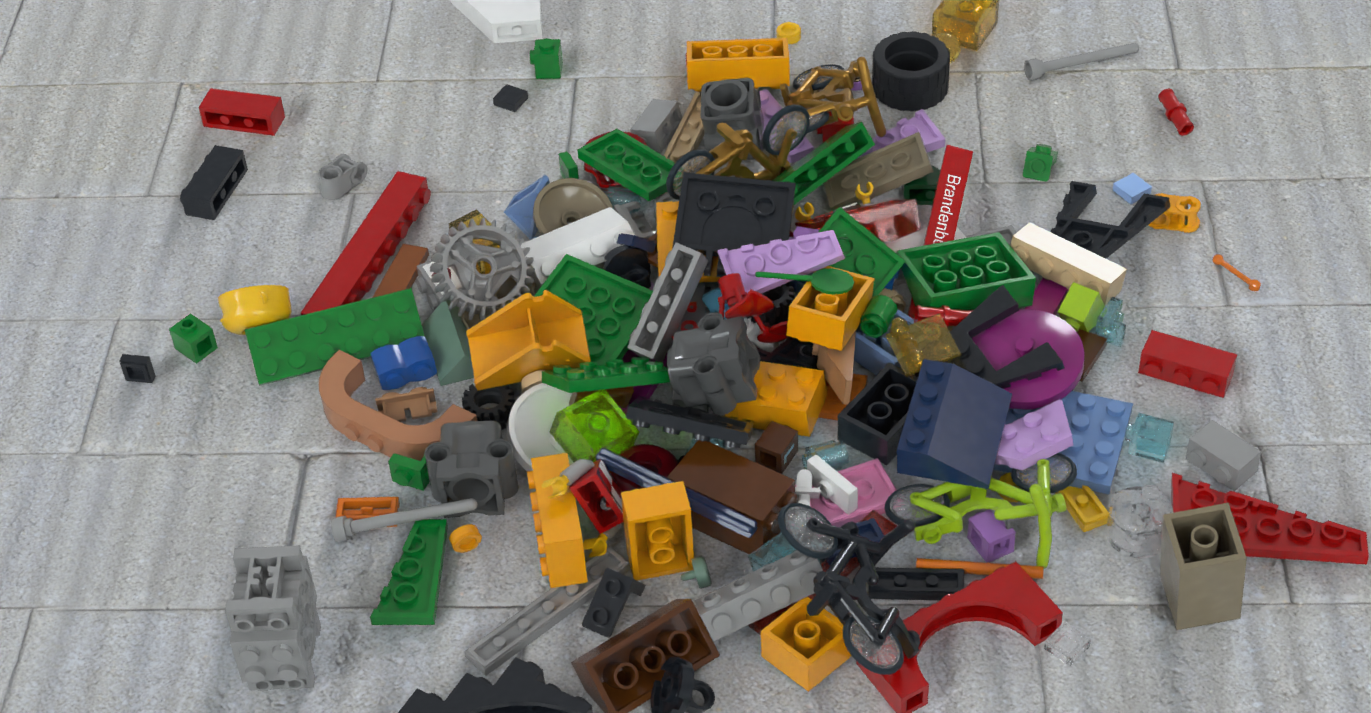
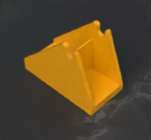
[466,290,591,390]

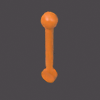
[1212,254,1261,291]

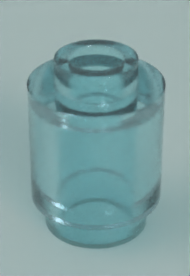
[603,186,641,214]
[802,440,849,470]

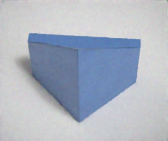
[504,175,550,240]

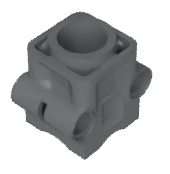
[700,78,764,160]
[667,312,761,415]
[424,421,519,518]

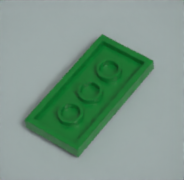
[577,129,683,202]
[542,357,670,393]

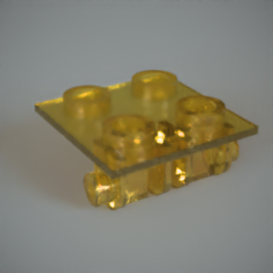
[885,313,961,377]

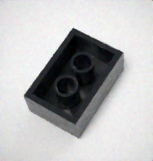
[837,363,918,466]

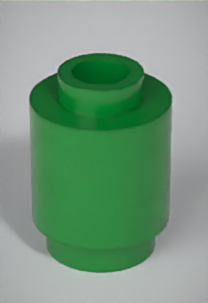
[860,295,898,338]

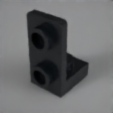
[582,568,646,638]

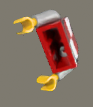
[542,459,624,557]

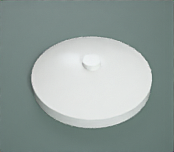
[506,383,626,471]

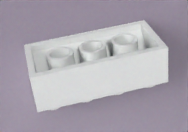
[520,207,634,294]

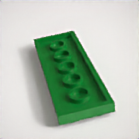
[245,288,425,386]

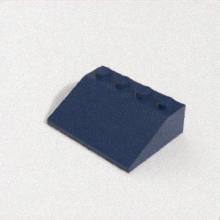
[897,359,1012,489]

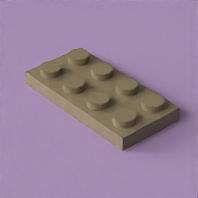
[823,132,934,210]

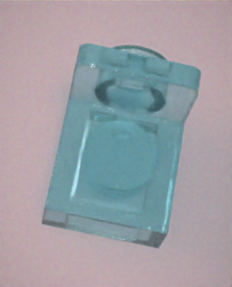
[1095,296,1126,347]

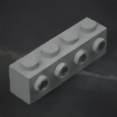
[627,242,708,362]
[694,545,823,642]

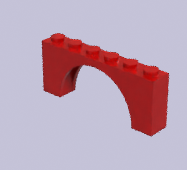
[856,561,1063,713]

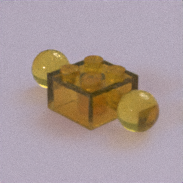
[932,0,999,63]

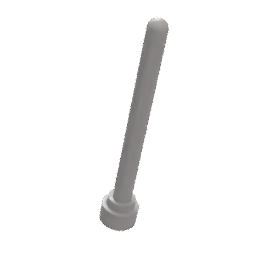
[1024,43,1139,80]
[331,498,478,542]

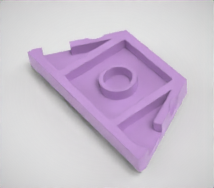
[995,399,1073,470]

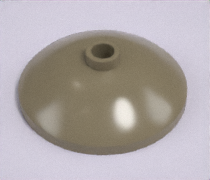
[533,178,613,235]

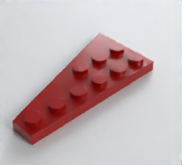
[1171,473,1369,565]

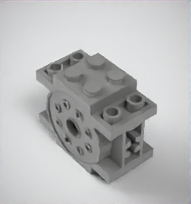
[225,545,321,691]

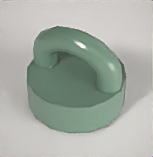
[681,556,712,589]

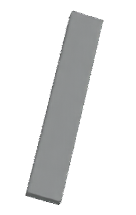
[464,546,631,676]

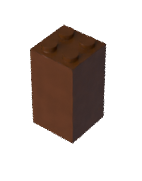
[667,440,797,561]

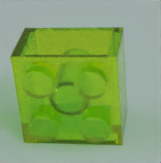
[549,389,640,462]

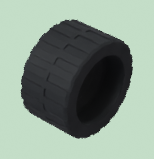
[872,31,950,112]

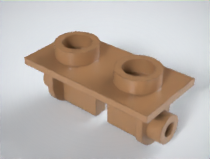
[375,387,437,422]

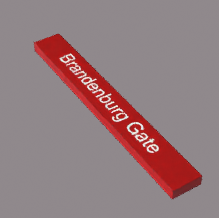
[907,145,973,332]

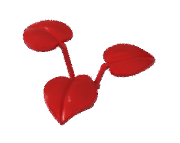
[671,273,790,343]

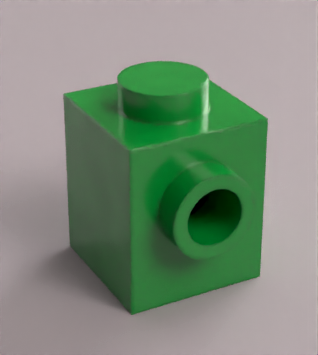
[530,38,563,79]
[169,313,218,364]

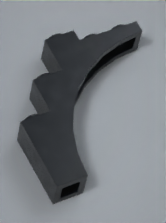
[398,657,593,713]

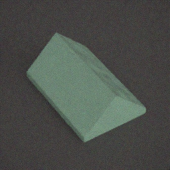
[422,300,474,386]

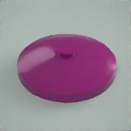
[972,309,1084,409]

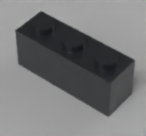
[180,145,248,220]

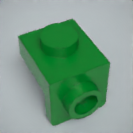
[1022,144,1058,182]
[388,453,430,491]

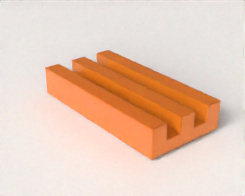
[336,497,400,527]

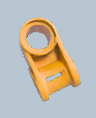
[1149,193,1201,233]

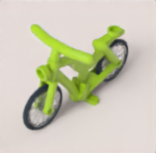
[884,453,1077,569]

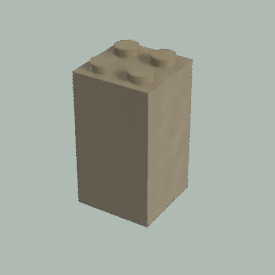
[1160,503,1247,630]

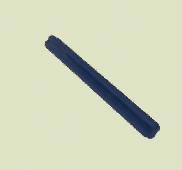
[596,448,758,538]

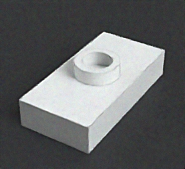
[807,455,858,515]

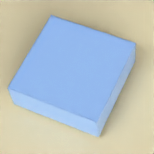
[1113,173,1152,204]

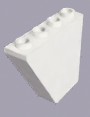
[449,0,543,43]

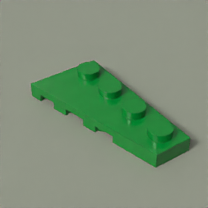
[370,519,448,625]

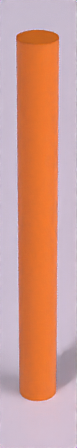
[916,558,1044,579]

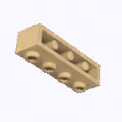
[1010,222,1127,306]

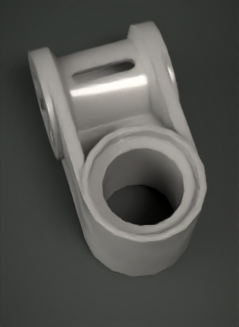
[318,154,367,200]

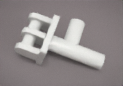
[795,469,820,533]

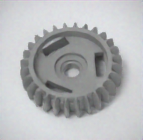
[430,218,535,322]

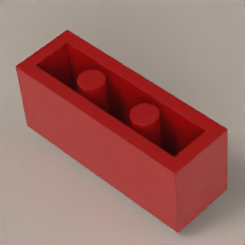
[199,88,285,136]
[1138,330,1237,398]

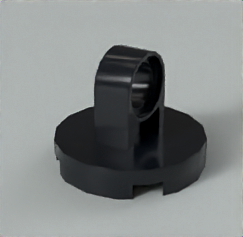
[603,245,651,289]
[650,656,715,713]

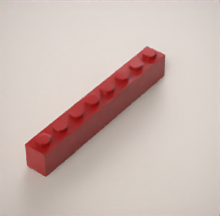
[301,171,431,315]

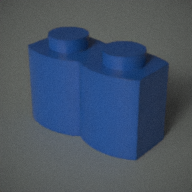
[370,336,437,390]

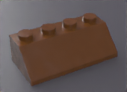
[571,599,720,713]

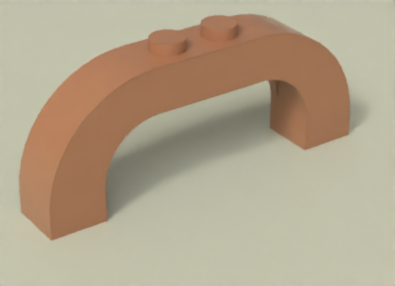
[319,350,477,461]

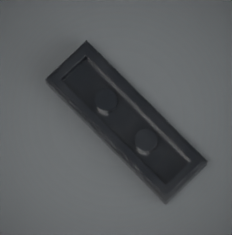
[868,567,964,601]

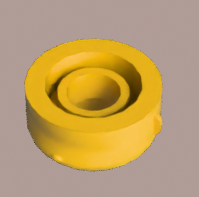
[218,285,292,335]

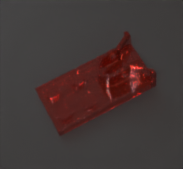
[795,199,921,242]

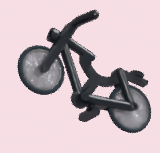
[778,503,920,675]

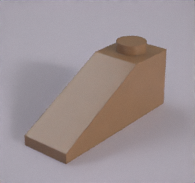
[812,331,856,405]

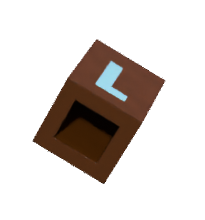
[755,421,798,474]

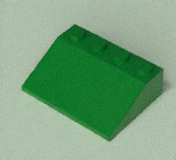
[896,232,1036,326]

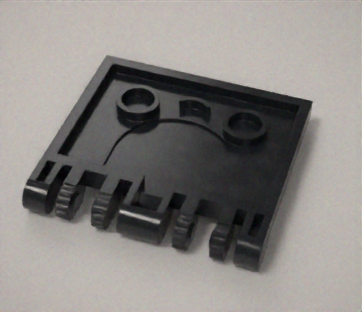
[672,172,796,277]
[626,396,754,448]

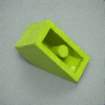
[1058,282,1107,332]

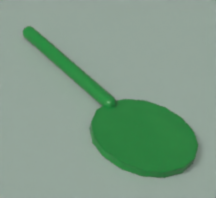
[755,268,854,295]

